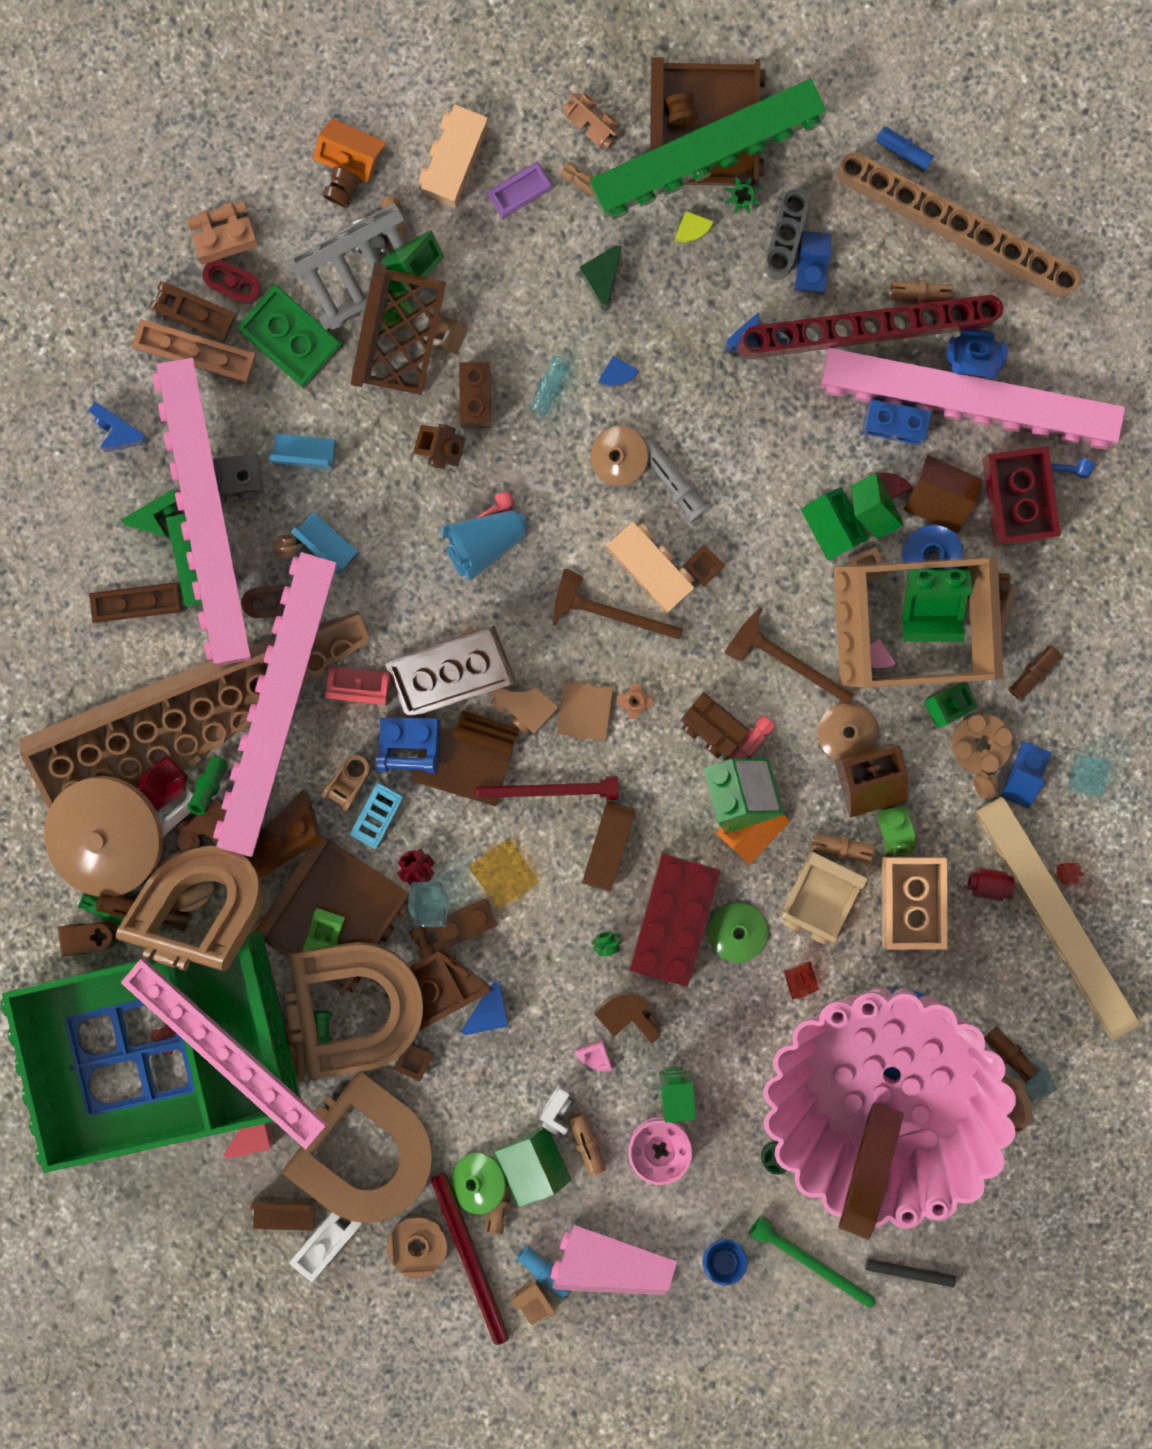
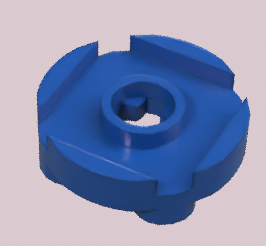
[946,329,1008,378]

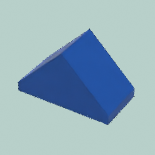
[461,978,509,1035]

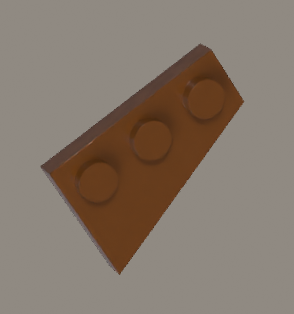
[242,790,323,878]

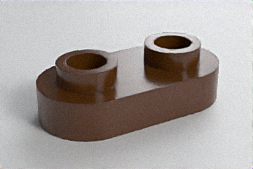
[241,585,291,619]

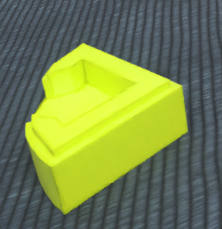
[674,211,713,243]

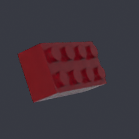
[629,852,721,987]

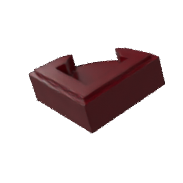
[878,472,913,499]

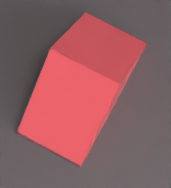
[223,1123,274,1158]

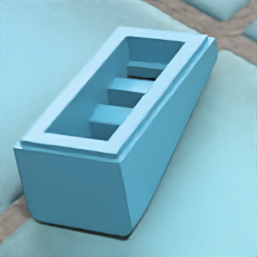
[350,782,405,849]

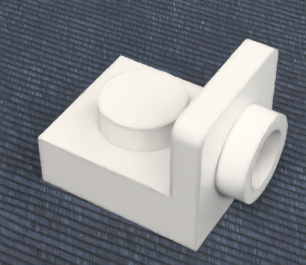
[540,1084,571,1135]

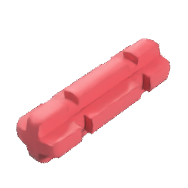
[727,716,775,760]

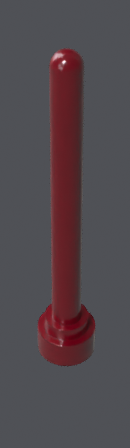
[474,776,619,800]

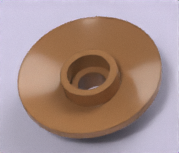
[591,426,649,486]
[817,703,878,759]

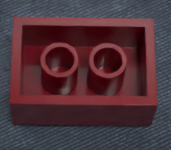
[982,446,1061,547]

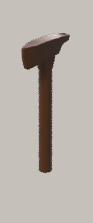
[553,569,683,640]
[725,607,854,704]

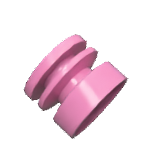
[628,1117,692,1185]

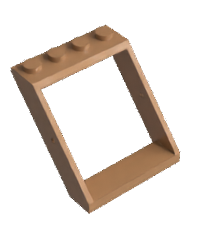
[834,557,1004,688]

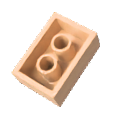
[882,857,947,950]

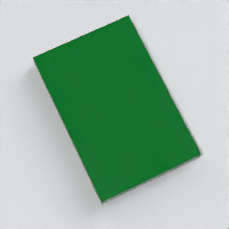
[236,284,343,389]

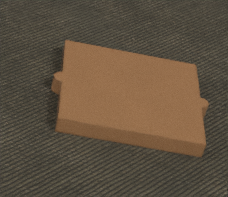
[557,682,613,741]

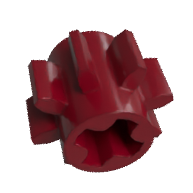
[397,849,435,888]

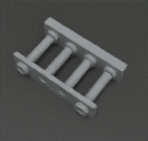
[288,203,431,330]

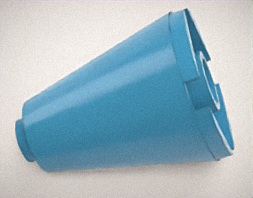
[441,510,528,582]

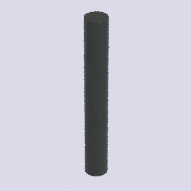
[865,1258,956,1288]

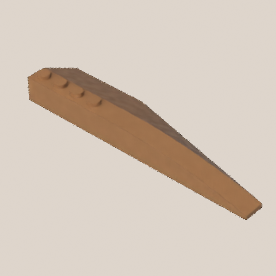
[20,612,371,809]

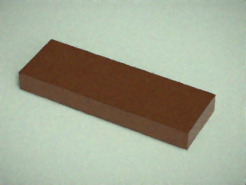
[89,582,183,623]

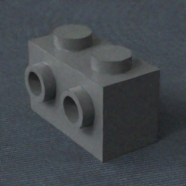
[212,454,264,504]

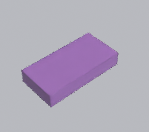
[487,161,553,220]

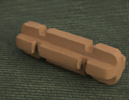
[561,162,594,197]

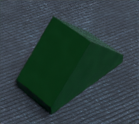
[579,245,622,311]

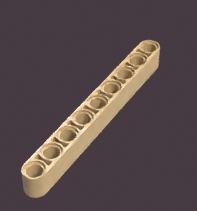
[975,796,1140,1042]

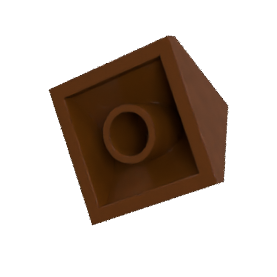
[903,455,982,534]

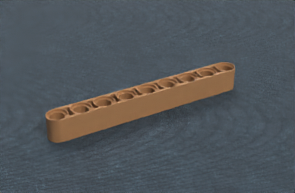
[837,152,1081,298]

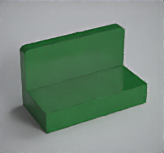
[801,487,870,561]

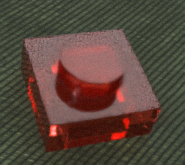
[783,961,819,1000]

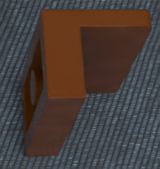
[251,1197,316,1231]

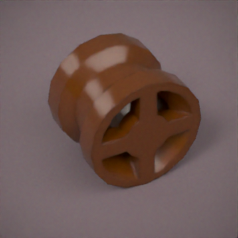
[664,92,698,126]

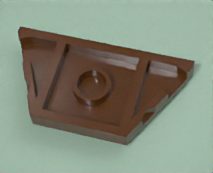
[410,950,494,1032]

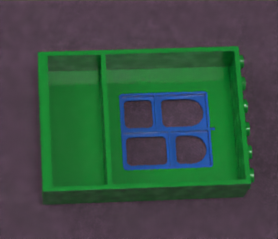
[1,930,302,1173]

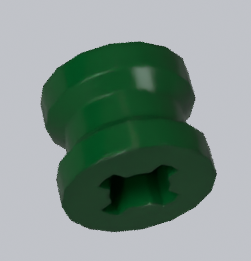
[761,1141,787,1175]

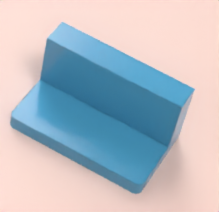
[269,434,336,471]
[291,512,359,575]

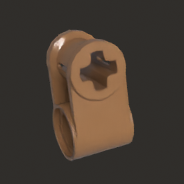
[321,754,372,812]

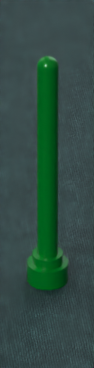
[749,1215,876,1308]

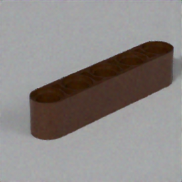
[838,1102,904,1240]

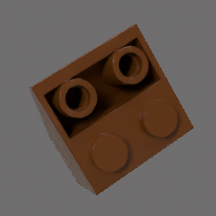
[834,743,908,818]

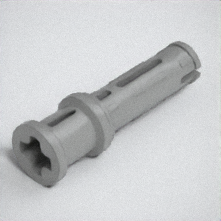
[646,439,711,523]

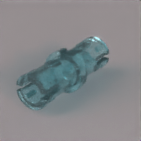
[528,355,570,418]

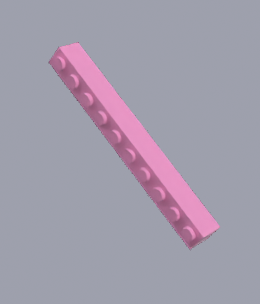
[819,348,1125,450]
[152,358,251,667]
[213,552,337,857]

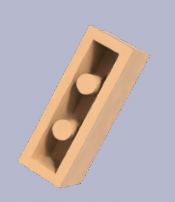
[418,104,489,208]
[606,522,694,614]

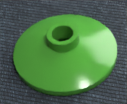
[708,902,768,963]
[451,1153,506,1214]

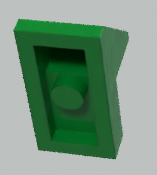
[121,489,178,538]
[924,682,978,728]

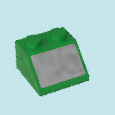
[703,758,784,833]

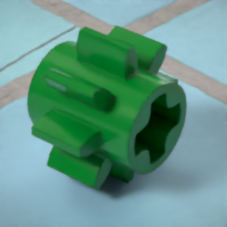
[725,178,761,214]

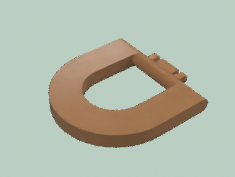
[116,846,263,971]
[284,942,423,1079]
[281,1072,432,1223]

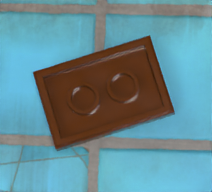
[410,727,514,807]

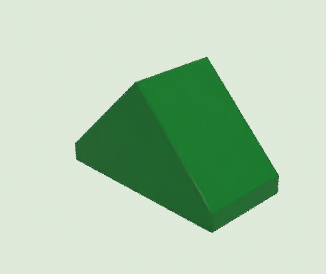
[850,472,905,539]

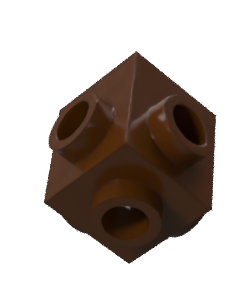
[413,424,466,470]

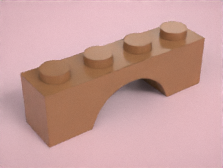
[459,625,559,735]

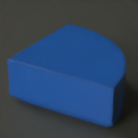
[598,356,639,387]

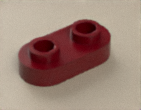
[202,260,261,304]

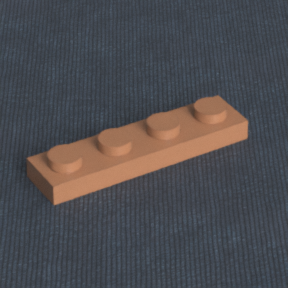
[132,319,257,384]

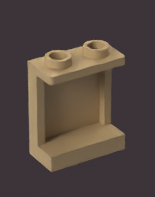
[779,851,867,946]

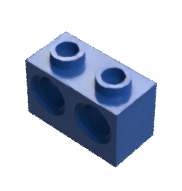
[862,400,931,446]

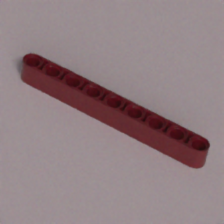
[737,295,1004,359]

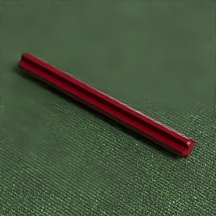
[431,1173,509,1345]

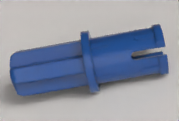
[876,126,934,172]

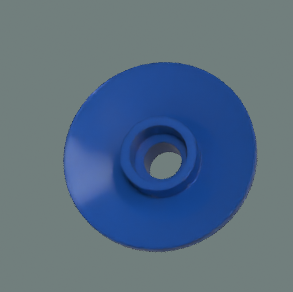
[902,525,963,572]

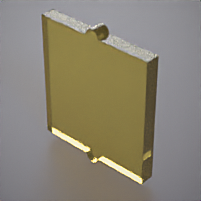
[468,839,539,909]

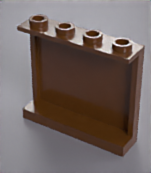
[650,57,766,186]
[254,834,412,996]

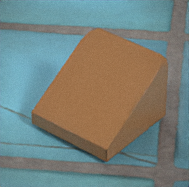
[424,315,467,354]

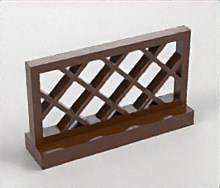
[351,262,446,395]

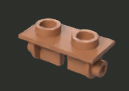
[562,93,623,150]

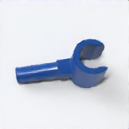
[1051,458,1095,478]

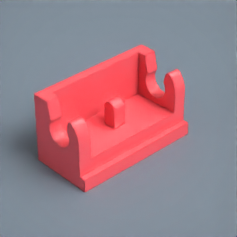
[325,666,390,705]

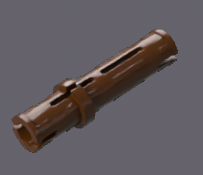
[96,892,190,932]

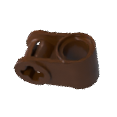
[58,922,118,957]

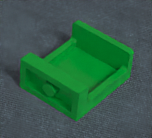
[901,569,973,642]

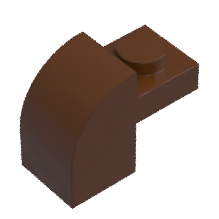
[594,991,661,1043]

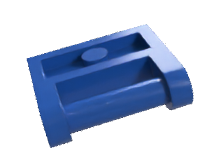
[376,718,441,773]

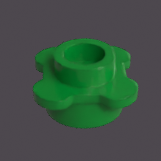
[591,931,622,957]

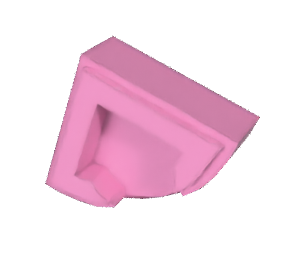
[870,638,896,669]
[575,1040,613,1071]

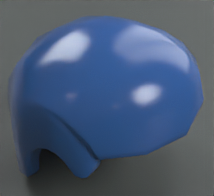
[702,1238,748,1286]

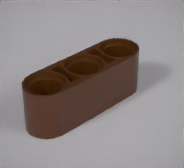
[582,800,636,892]

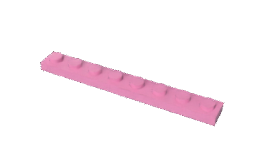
[121,958,328,1150]

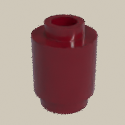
[967,867,1014,901]

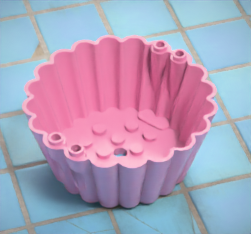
[763,988,1016,1229]

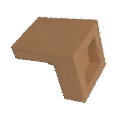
[511,1279,556,1325]

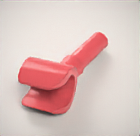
[475,492,514,518]

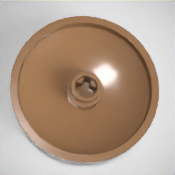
[44,776,163,897]

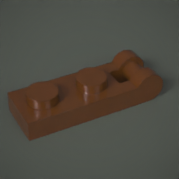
[148,281,237,342]
[409,898,498,959]

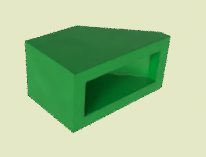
[380,231,445,293]

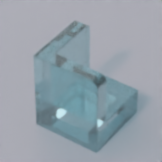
[1068,755,1111,797]
[408,882,449,927]
[1011,1058,1057,1102]

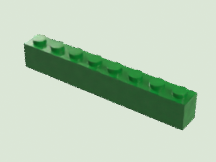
[589,78,827,219]

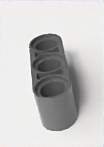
[764,189,810,280]

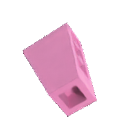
[550,1225,677,1295]

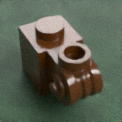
[174,798,227,852]

